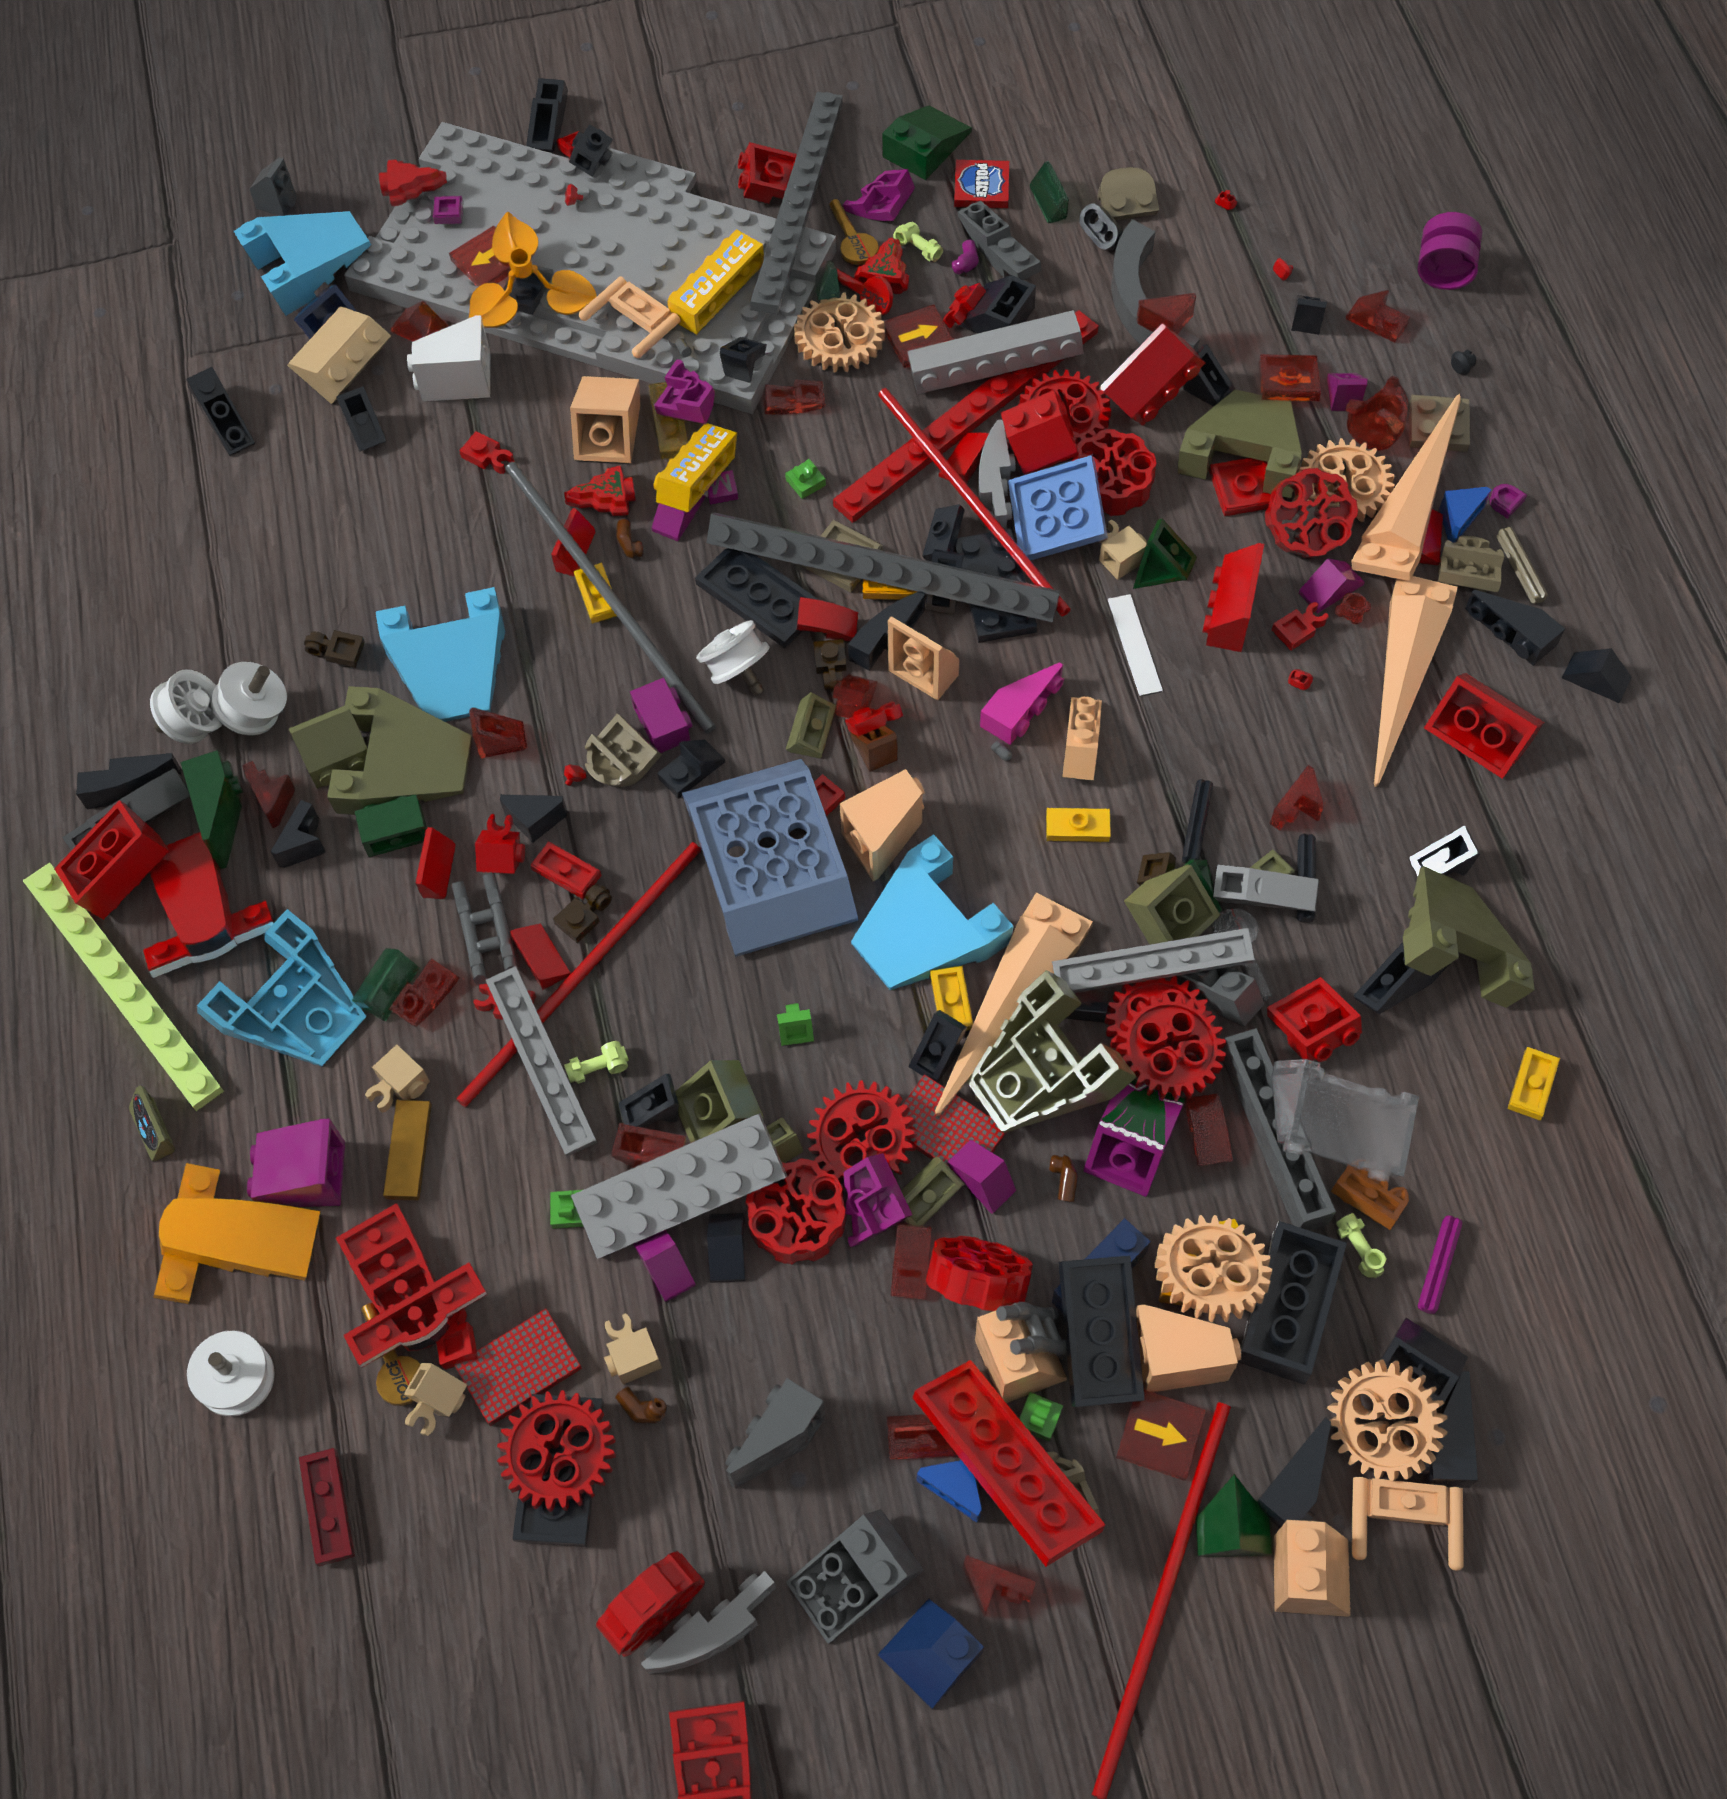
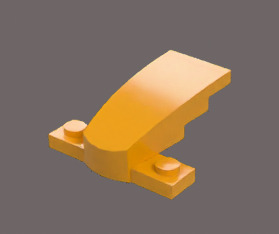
[153,1163,320,1304]

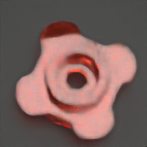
[1335,593,1371,624]

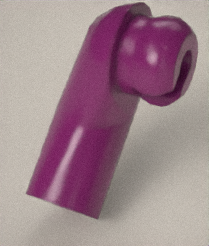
[952,240,979,275]

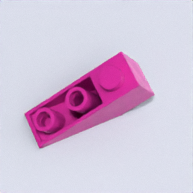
[980,662,1064,745]

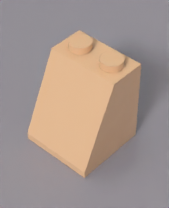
[570,376,640,463]
[840,769,925,881]
[1136,1305,1241,1393]
[975,1310,1067,1403]
[1274,1520,1350,1617]

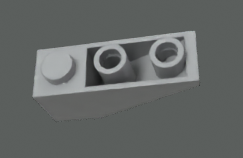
[1213,865,1319,912]

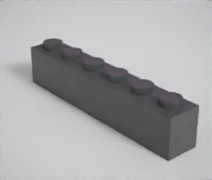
[1221,1028,1336,1231]

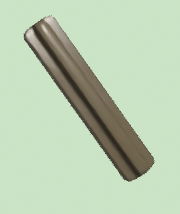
[1497,527,1548,604]

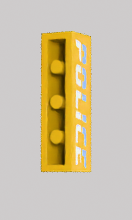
[667,229,764,335]
[654,423,737,512]

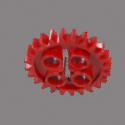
[1018,369,1111,444]
[1105,976,1214,1071]
[1116,993,1226,1101]
[807,1080,917,1183]
[497,1390,616,1512]

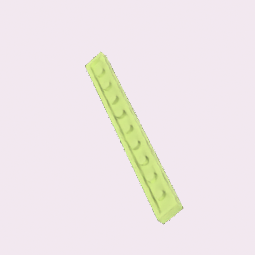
[23,862,224,1111]

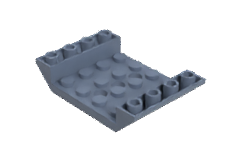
[682,759,858,957]

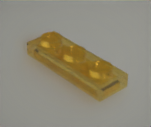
[648,382,688,459]

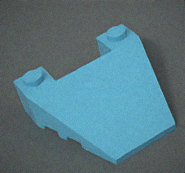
[234,211,371,316]
[376,587,505,722]
[851,834,1013,990]
[197,909,366,1067]

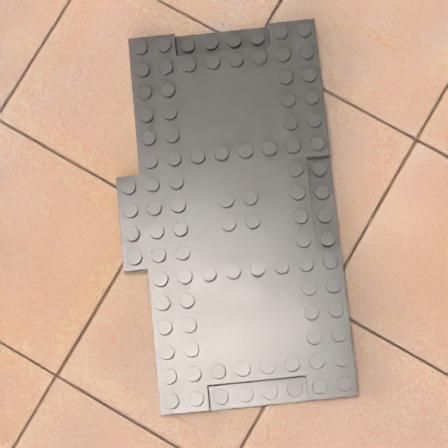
[344,122,837,414]

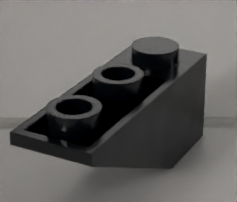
[186,367,255,456]
[1465,590,1565,666]

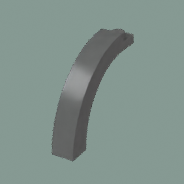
[1111,219,1200,352]

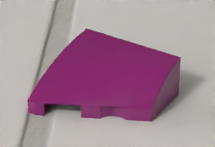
[842,169,915,221]
[654,359,715,424]
[844,1153,913,1247]

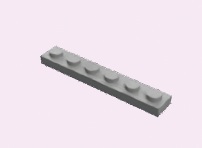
[1052,928,1255,993]
[486,966,597,1157]

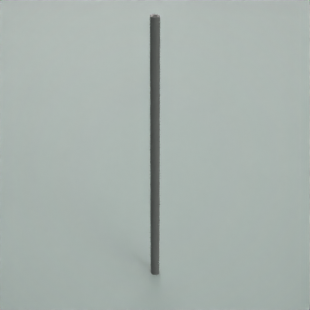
[506,462,716,734]

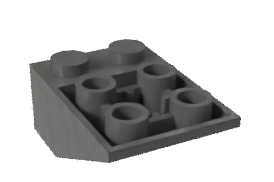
[725,1378,826,1489]
[786,1509,924,1644]

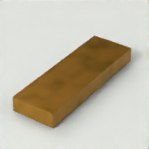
[383,1100,432,1200]

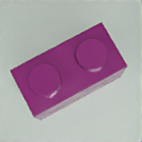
[630,678,692,753]

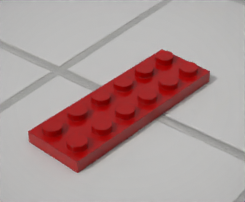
[913,1360,1106,1567]

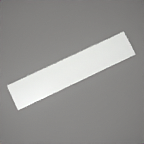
[1108,594,1163,696]

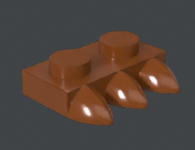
[1331,1161,1409,1230]

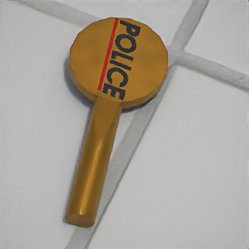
[829,199,879,265]
[361,1303,420,1406]

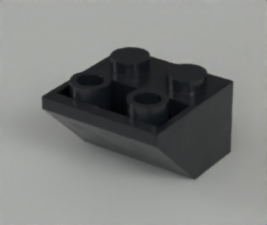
[959,275,1036,334]
[1374,1318,1468,1411]

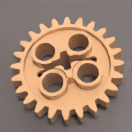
[794,293,885,372]
[1299,438,1395,522]
[1155,1215,1272,1322]
[1327,1359,1448,1481]

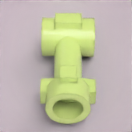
[893,222,943,262]
[564,1041,629,1084]
[1336,1213,1387,1278]

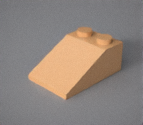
[888,616,959,700]

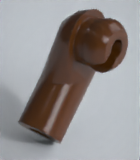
[617,519,644,559]
[1049,1154,1078,1202]
[615,1387,667,1423]

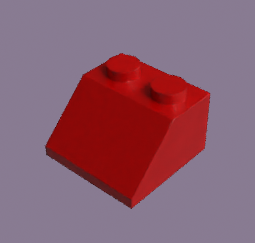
[1001,390,1079,475]

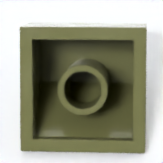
[289,704,367,788]
[1124,865,1220,945]
[675,1060,764,1143]

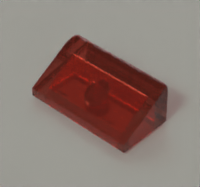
[887,1414,958,1460]

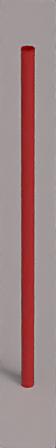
[878,388,1071,617]
[456,842,701,1108]
[1092,1402,1231,1799]

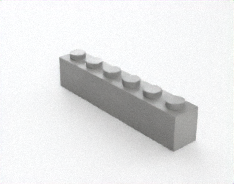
[907,310,1084,395]

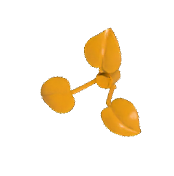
[468,212,597,328]

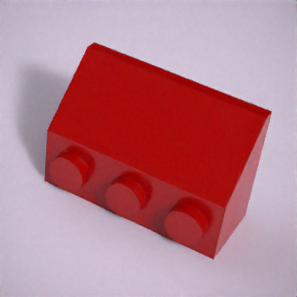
[1100,323,1205,425]
[1202,543,1264,652]
[1424,673,1545,779]
[54,800,169,920]

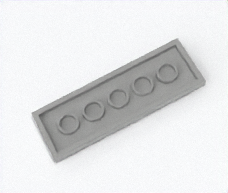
[571,1113,787,1259]

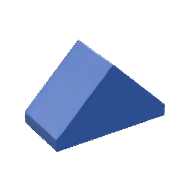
[1439,487,1491,543]
[917,1460,982,1523]

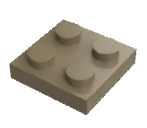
[1409,395,1470,452]

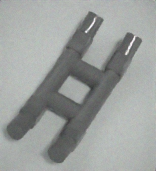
[451,873,518,985]
[996,1302,1068,1361]

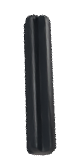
[1182,779,1213,864]
[1297,833,1316,923]

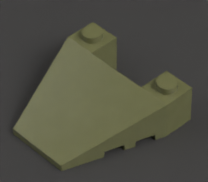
[1178,390,1302,498]
[327,686,473,815]
[1403,866,1535,1008]
[967,970,1137,1133]

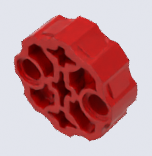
[1072,429,1156,516]
[1265,468,1358,558]
[746,1158,847,1265]
[926,1236,1033,1311]
[596,1551,705,1657]

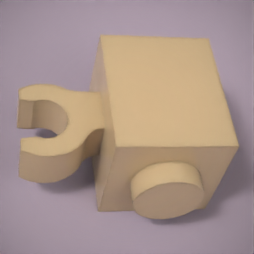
[1099,520,1147,580]
[365,1045,430,1113]
[604,1313,662,1384]
[403,1363,467,1436]

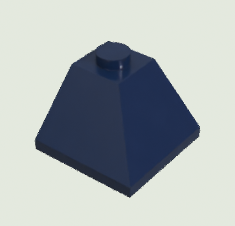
[294,284,357,339]
[878,1599,984,1709]

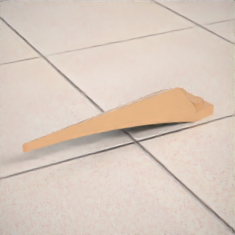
[1351,394,1461,581]
[1374,576,1458,787]
[935,893,1093,1116]

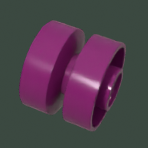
[1417,212,1483,290]

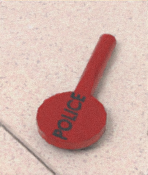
[824,265,893,316]

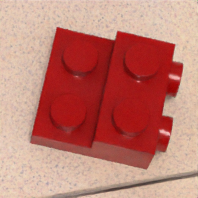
[738,142,797,204]
[1267,977,1362,1064]

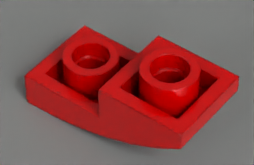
[797,597,858,641]

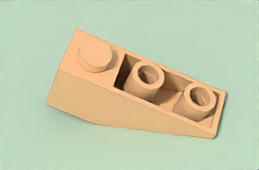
[1062,697,1102,780]

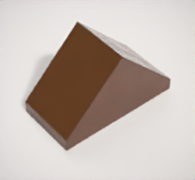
[849,726,898,772]

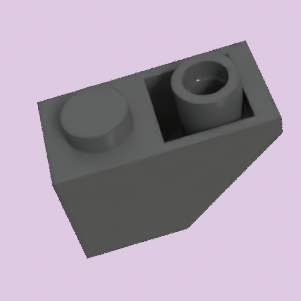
[249,157,297,216]

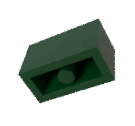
[355,795,427,857]

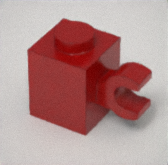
[475,814,525,874]

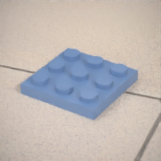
[1008,455,1108,561]

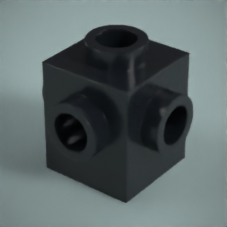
[569,124,613,177]

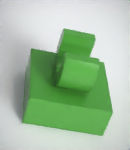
[785,459,826,499]
[777,1003,814,1046]
[550,1190,584,1229]
[1020,1392,1063,1442]

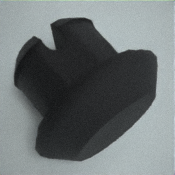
[1451,350,1477,375]

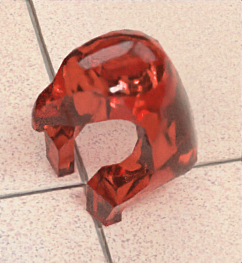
[1346,376,1408,451]

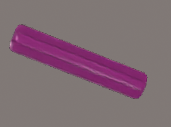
[1418,1215,1463,1314]

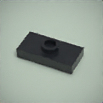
[922,504,965,561]

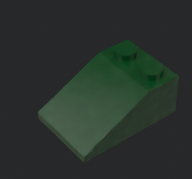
[882,105,972,180]
[180,750,244,869]

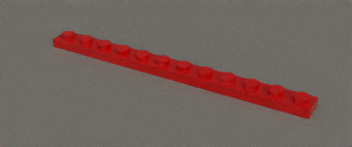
[833,310,1099,523]

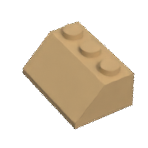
[287,306,391,404]

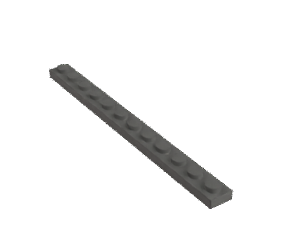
[750,92,843,315]
[706,512,1060,622]

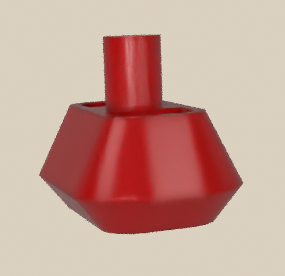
[564,183,583,206]
[1215,190,1237,210]
[1273,258,1293,281]
[1288,669,1313,690]
[564,765,587,786]

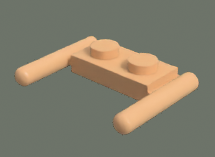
[579,276,681,358]
[1352,1477,1464,1571]

